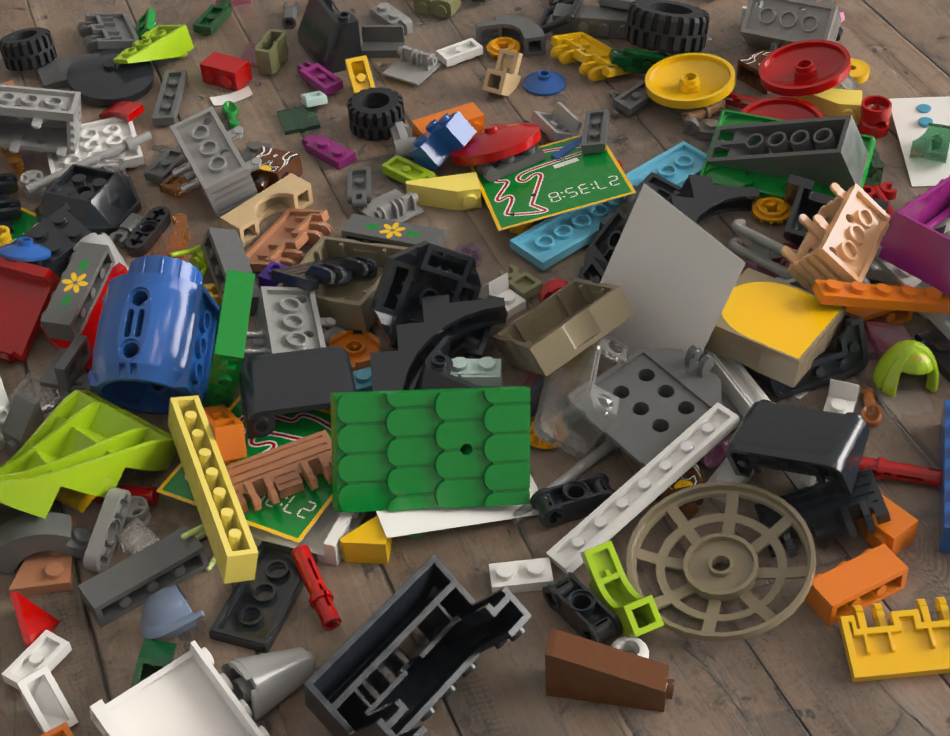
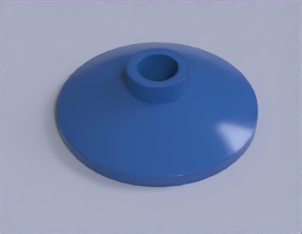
[523,70,566,96]
[0,237,51,262]

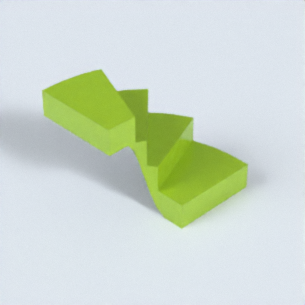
[0,390,177,519]

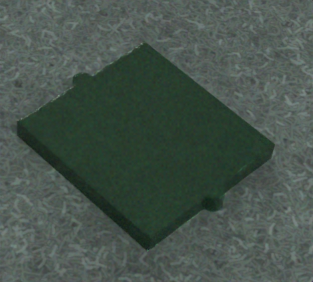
[277,106,321,135]

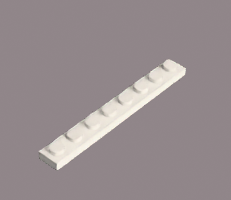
[546,402,741,574]

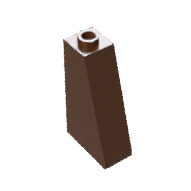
[545,629,675,712]

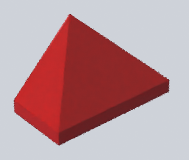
[10,591,60,648]

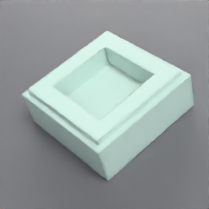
[300,91,328,107]

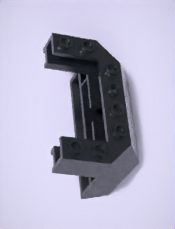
[304,554,532,736]

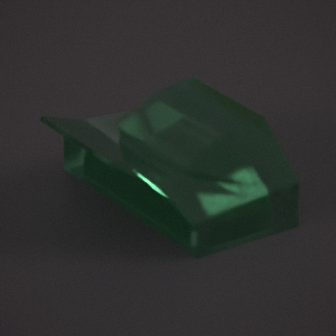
[909,123,950,163]

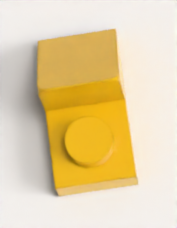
[345,55,375,94]

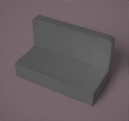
[361,25,405,58]
[39,334,91,390]

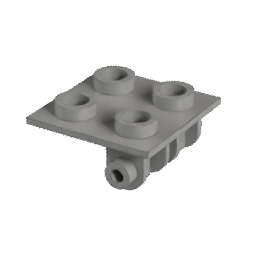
[382,45,442,86]
[357,189,424,222]

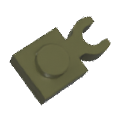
[499,265,543,300]

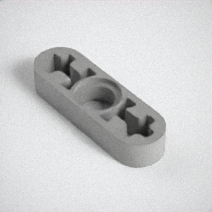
[83,487,131,573]

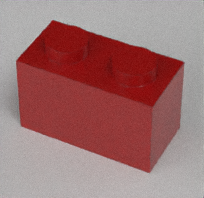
[200,51,252,91]

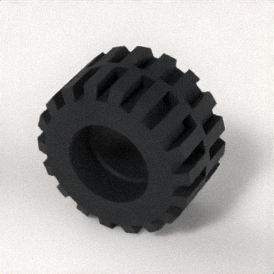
[0,27,57,71]
[347,87,405,141]

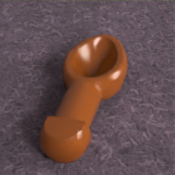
[861,387,883,428]

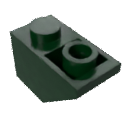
[131,638,177,688]

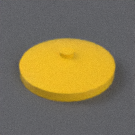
[645,53,735,109]

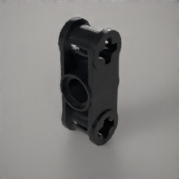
[530,473,616,528]
[542,572,623,643]

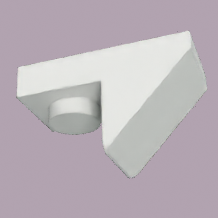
[478,273,526,319]
[823,379,861,414]

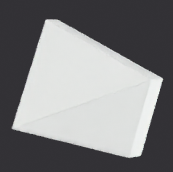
[16,665,78,734]

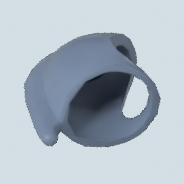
[141,583,205,640]

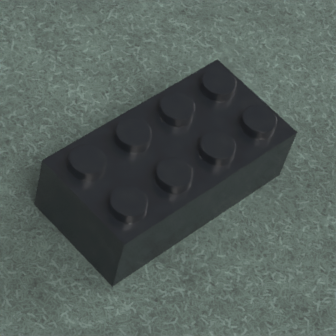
[12,206,92,280]

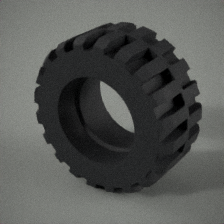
[624,0,710,55]

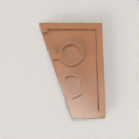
[9,515,78,596]

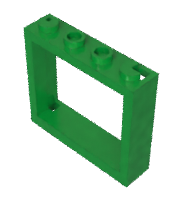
[204,269,255,408]

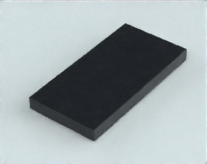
[209,541,318,653]

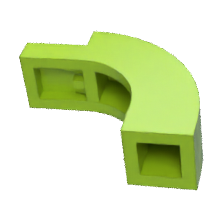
[580,540,664,638]

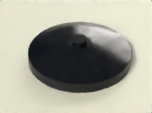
[67,49,154,106]

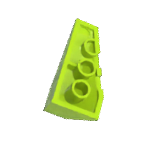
[113,25,194,64]

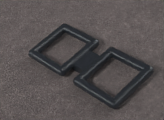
[537,0,584,34]

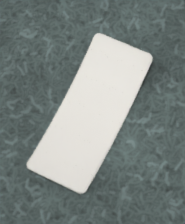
[210,86,253,106]

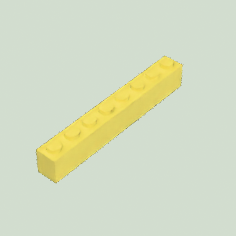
[168,395,258,584]

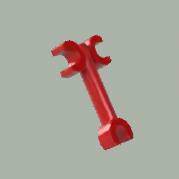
[863,182,897,229]

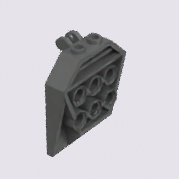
[568,344,722,468]

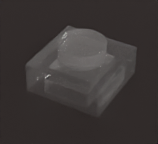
[99,158,127,176]

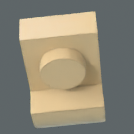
[482,48,523,96]

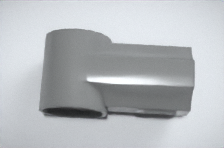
[390,121,417,159]

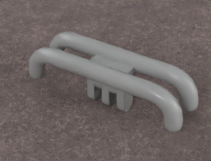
[727,219,798,279]

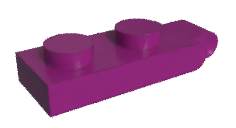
[297,61,344,96]
[301,133,356,170]

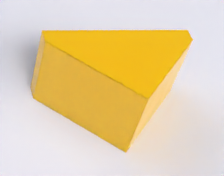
[339,515,393,564]

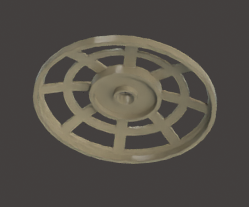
[626,482,816,642]

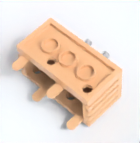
[781,183,891,294]

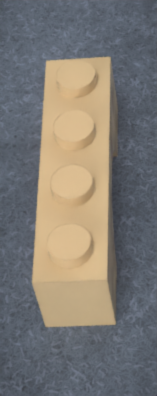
[220,173,313,247]

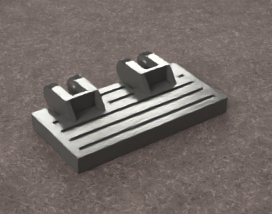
[77,13,140,53]

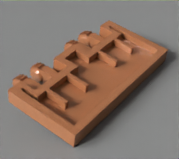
[245,208,333,272]
[226,430,332,513]

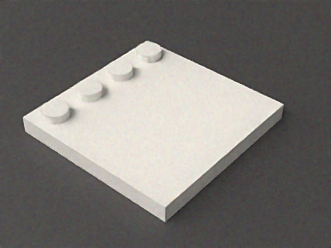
[46,117,145,174]

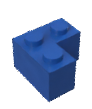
[409,111,477,171]

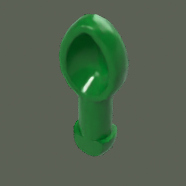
[222,101,239,130]

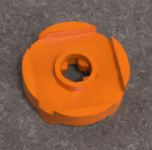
[329,330,381,371]

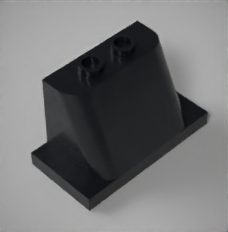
[783,174,889,247]

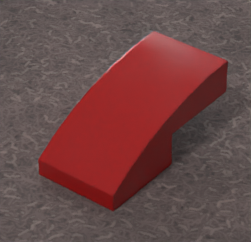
[99,101,144,122]

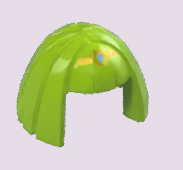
[873,340,939,397]

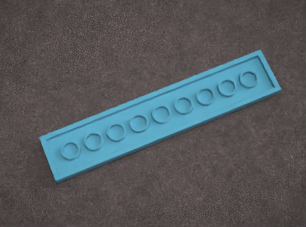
[510,141,707,271]

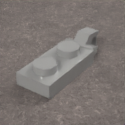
[370,2,413,35]

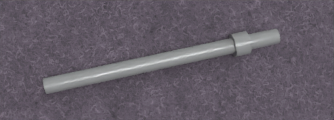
[24,131,152,194]
[511,437,619,524]

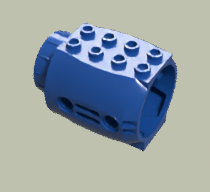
[88,255,220,415]

